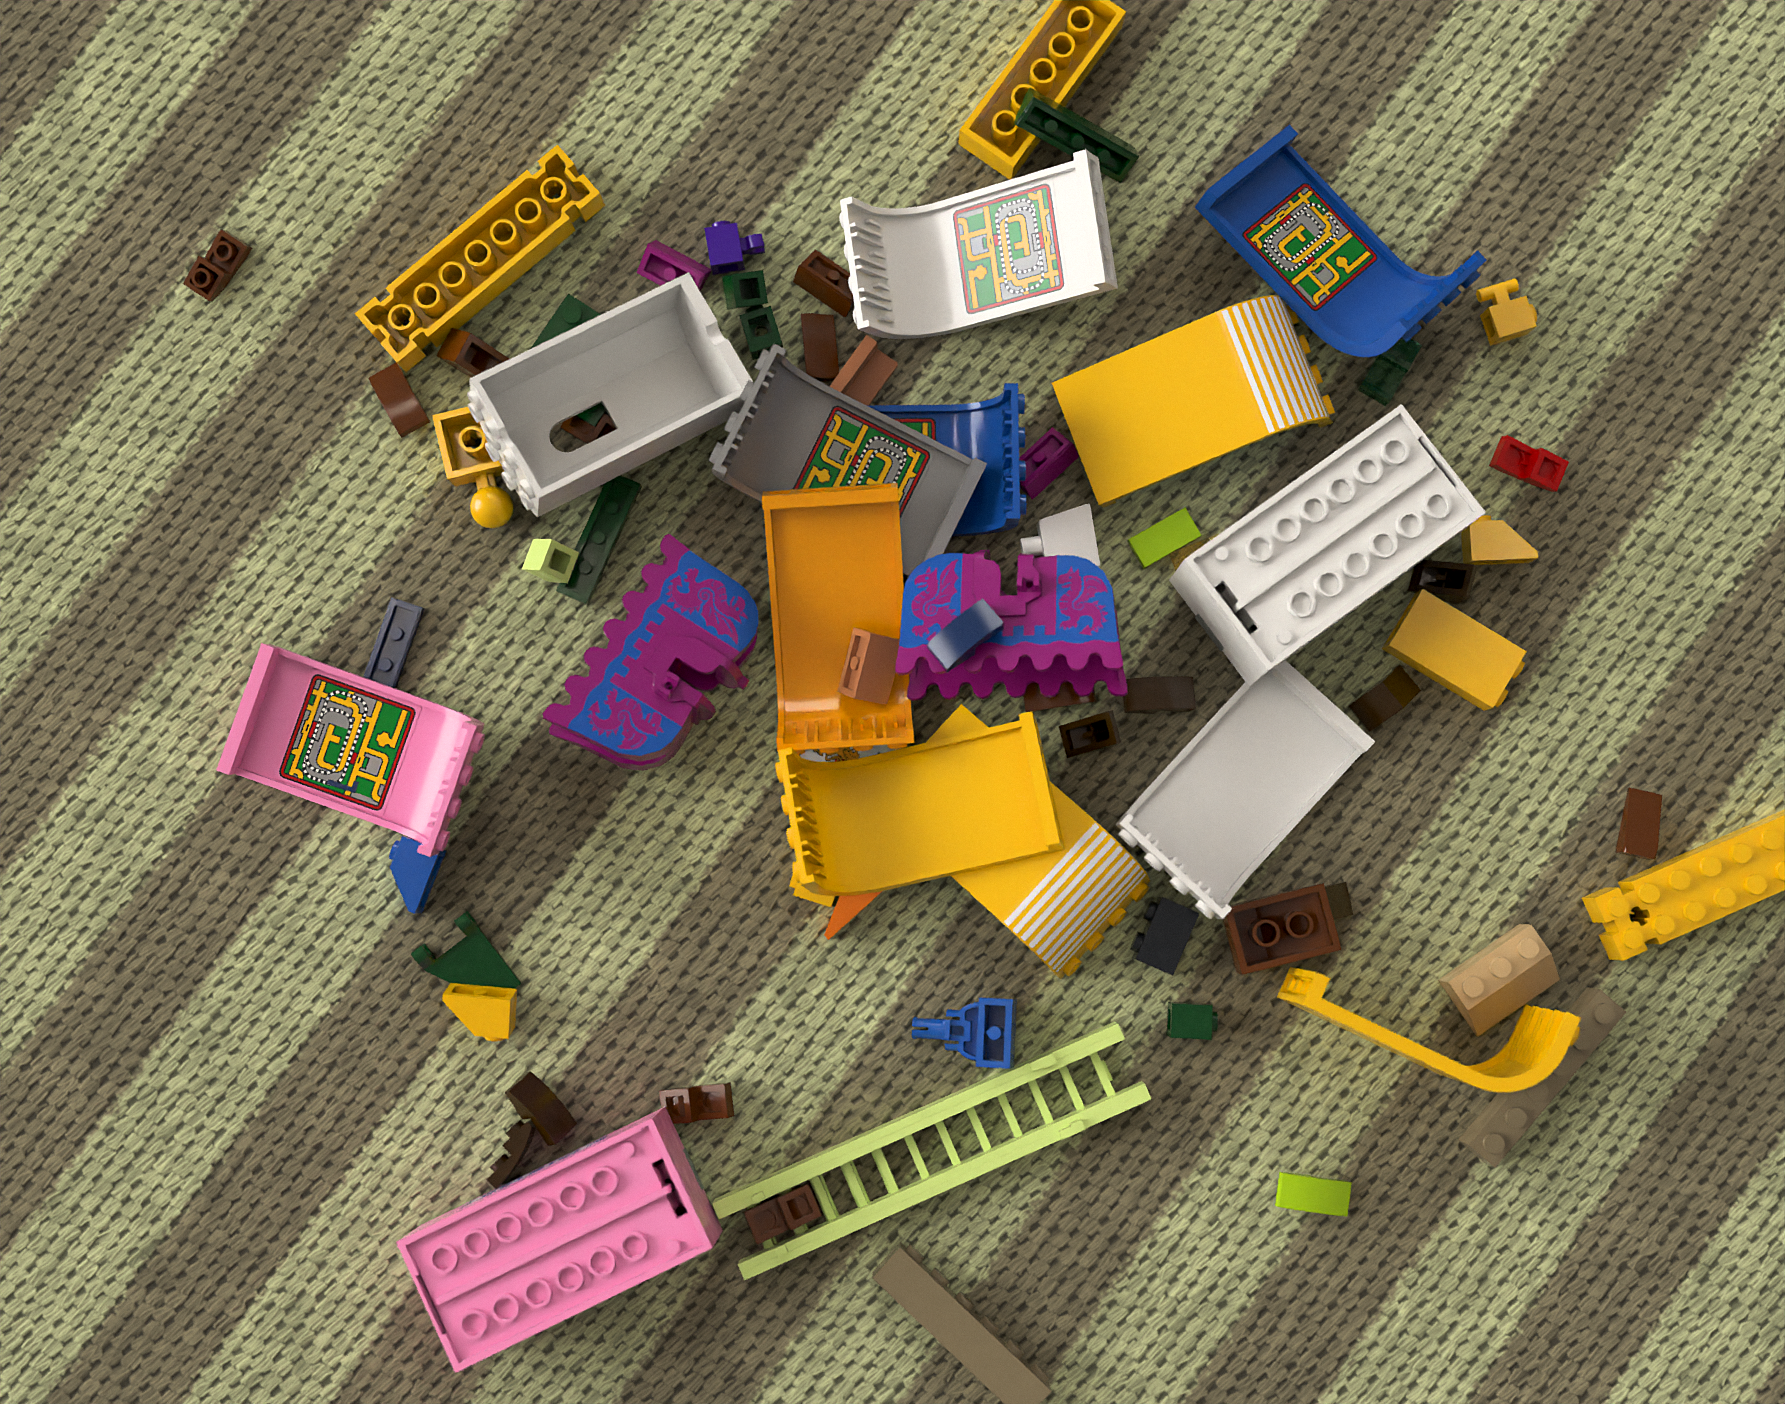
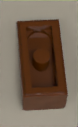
[1615,787,1662,860]

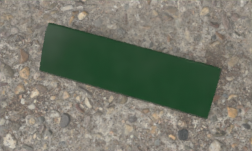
[1014,88,1139,183]

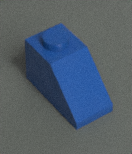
[389,836,447,914]

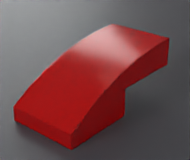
[1489,435,1569,492]

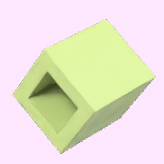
[522,539,579,583]

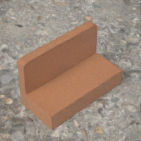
[829,335,898,405]
[837,627,900,705]

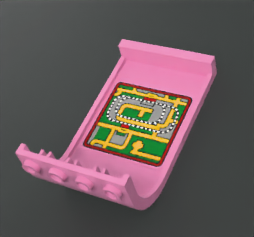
[216,643,485,857]

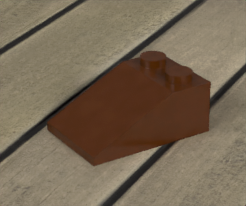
[1222,883,1342,975]

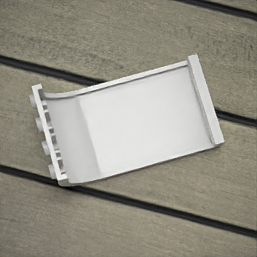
[1116,660,1375,919]

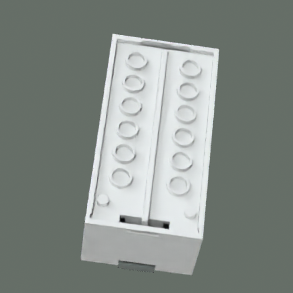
[1169,404,1486,686]

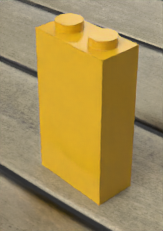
[1382,589,1527,711]

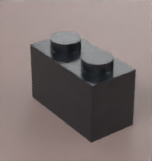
[1130,897,1199,975]

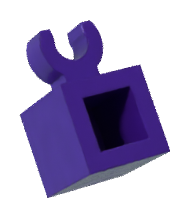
[704,221,765,275]

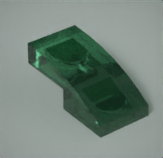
[1358,338,1422,406]

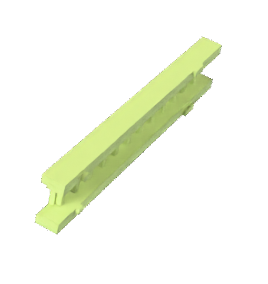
[712,1021,1151,1281]

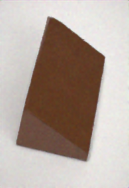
[793,249,854,318]
[801,313,839,382]

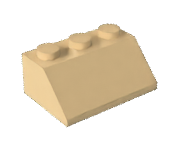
[1438,924,1560,1036]

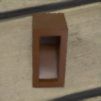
[436,328,509,377]

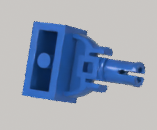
[912,997,1017,1069]

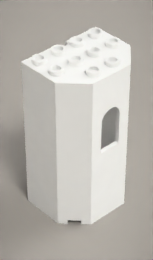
[467,272,753,517]

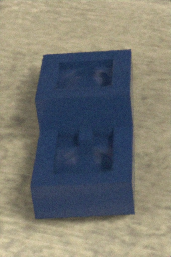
[927,599,1004,672]

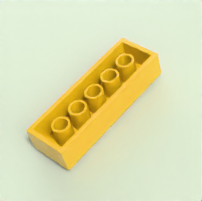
[958,0,1126,180]

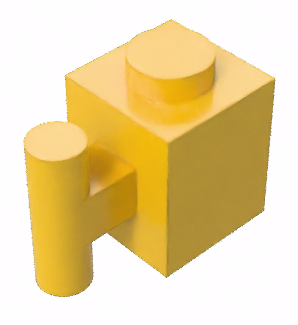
[1476,278,1537,346]

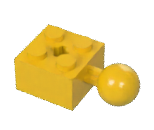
[432,407,513,529]

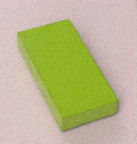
[1127,507,1202,569]

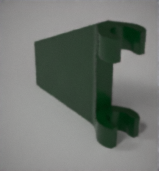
[411,911,521,989]

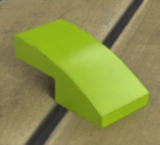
[1275,1172,1352,1217]

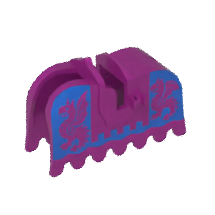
[543,534,759,771]
[895,550,1128,701]

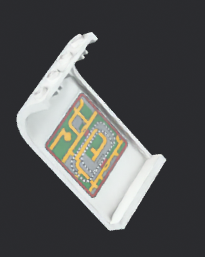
[840,149,1118,339]

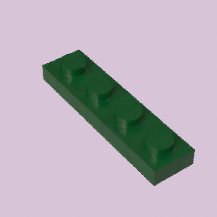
[556,475,642,605]

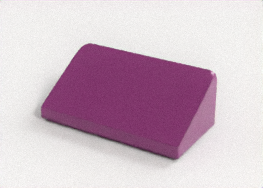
[636,240,712,291]
[1019,427,1079,499]

